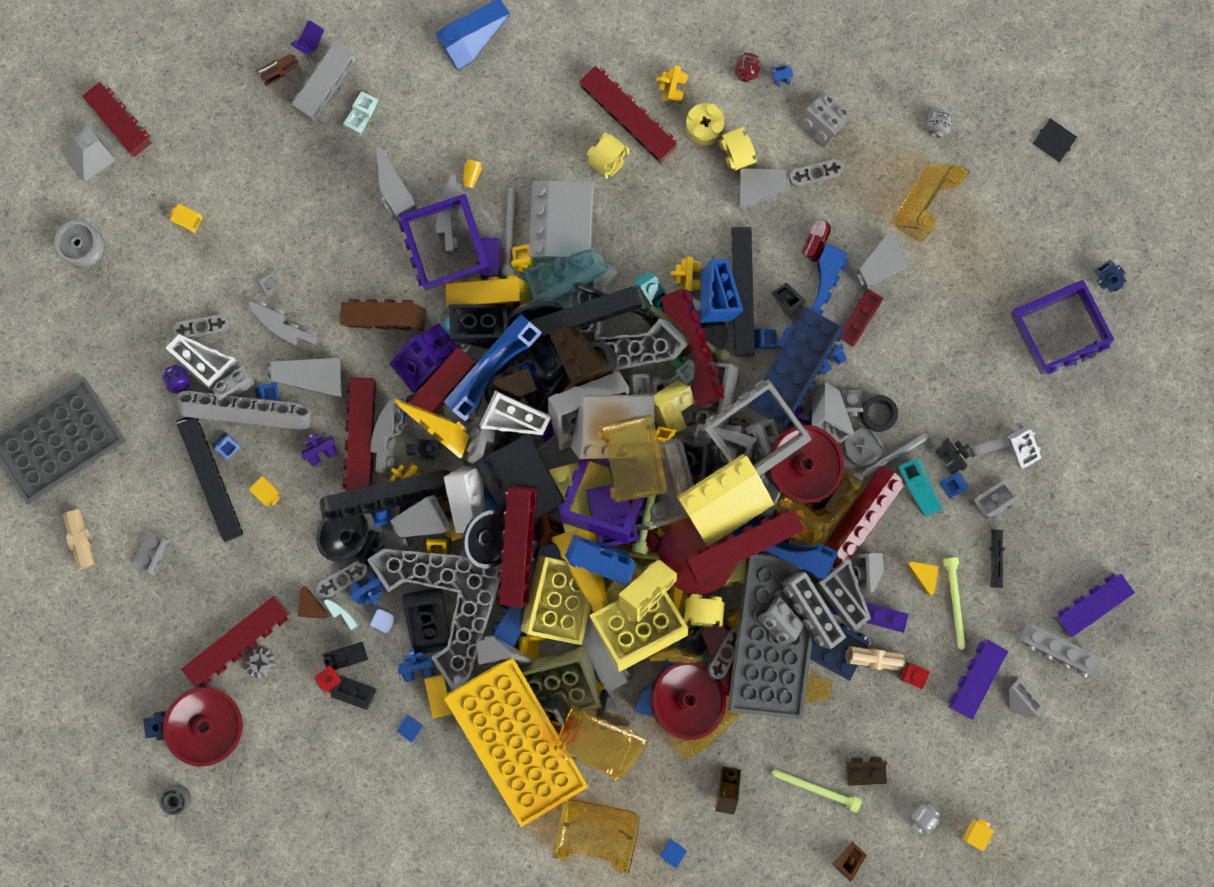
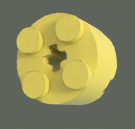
[685,103,724,146]
[718,127,757,171]
[587,132,630,179]
[684,594,725,627]

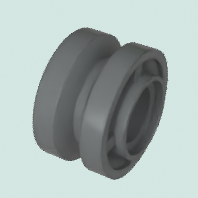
[159,785,191,815]

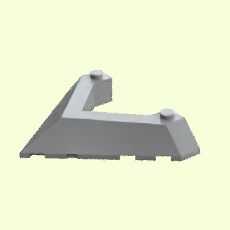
[563,250,687,371]
[367,549,502,690]

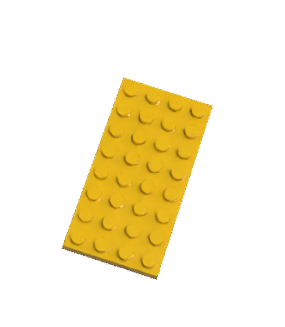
[443,658,588,827]

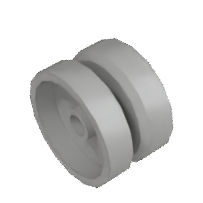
[55,221,104,267]

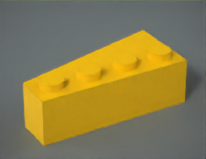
[446,275,530,307]

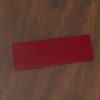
[841,289,884,347]

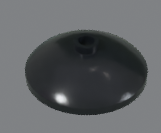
[507,299,563,327]
[462,510,505,568]
[316,514,368,562]

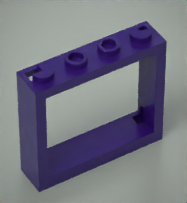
[398,194,490,291]
[1011,279,1115,375]
[558,458,654,544]

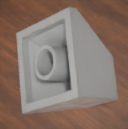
[63,125,116,182]
[850,553,884,593]
[477,636,532,668]

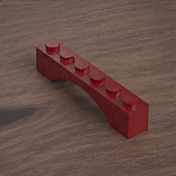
[661,289,725,406]

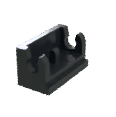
[331,676,377,710]

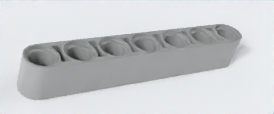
[177,391,311,430]

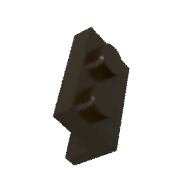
[805,479,849,517]

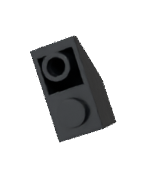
[322,641,368,671]

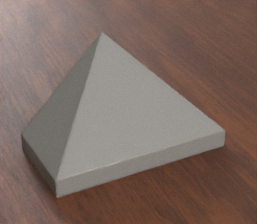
[382,524,411,551]
[1009,678,1044,718]

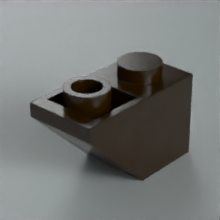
[489,368,537,400]
[715,766,741,815]

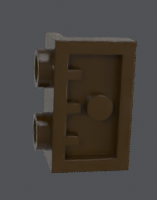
[846,756,887,786]

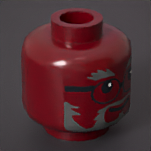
[734,52,761,83]

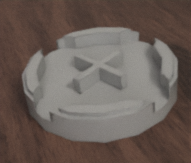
[844,428,883,466]

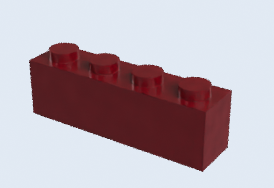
[82,82,152,157]
[409,347,476,414]

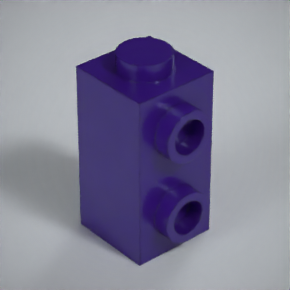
[476,238,500,281]

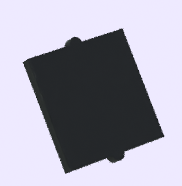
[1032,118,1077,162]

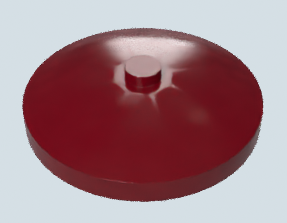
[768,425,844,503]
[659,517,737,594]
[650,661,726,740]
[162,687,243,767]

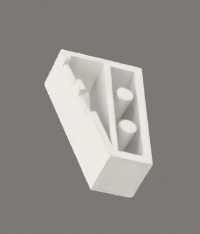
[165,335,237,391]
[479,391,551,435]
[444,465,485,533]

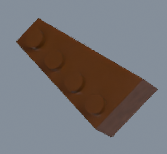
[340,299,426,332]

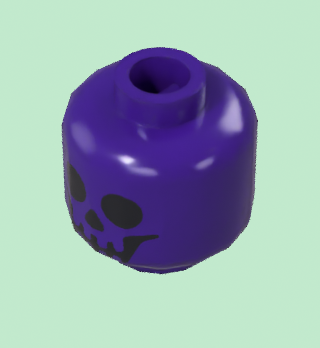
[162,365,191,394]

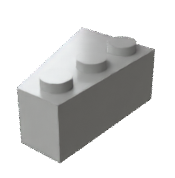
[815,559,871,631]

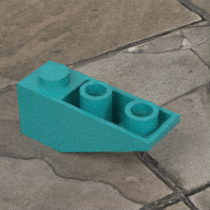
[634,271,667,319]
[899,456,943,516]

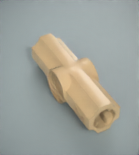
[63,509,96,570]
[845,646,905,671]

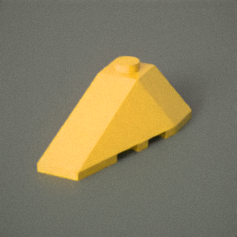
[393,399,469,458]

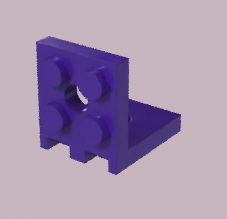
[389,323,460,393]

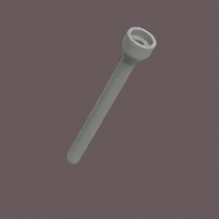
[499,188,515,278]
[847,433,929,489]

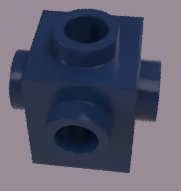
[1094,259,1127,292]
[143,711,166,740]

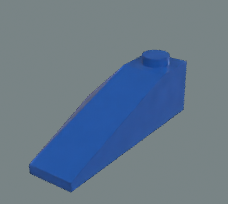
[436,0,510,70]

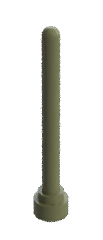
[649,306,730,363]

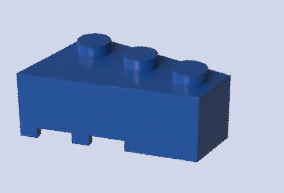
[700,259,743,322]
[565,534,636,586]

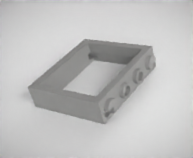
[704,379,812,476]

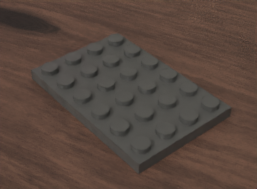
[0,377,126,504]

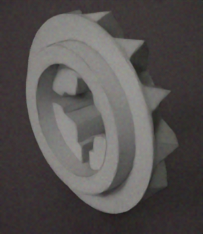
[244,647,276,679]

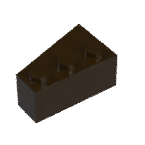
[550,325,614,387]

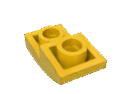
[424,674,452,719]

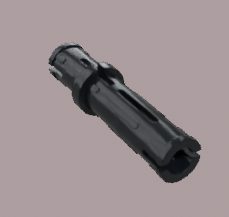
[989,530,1005,588]

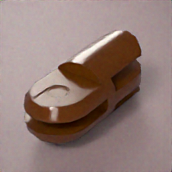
[256,54,298,87]

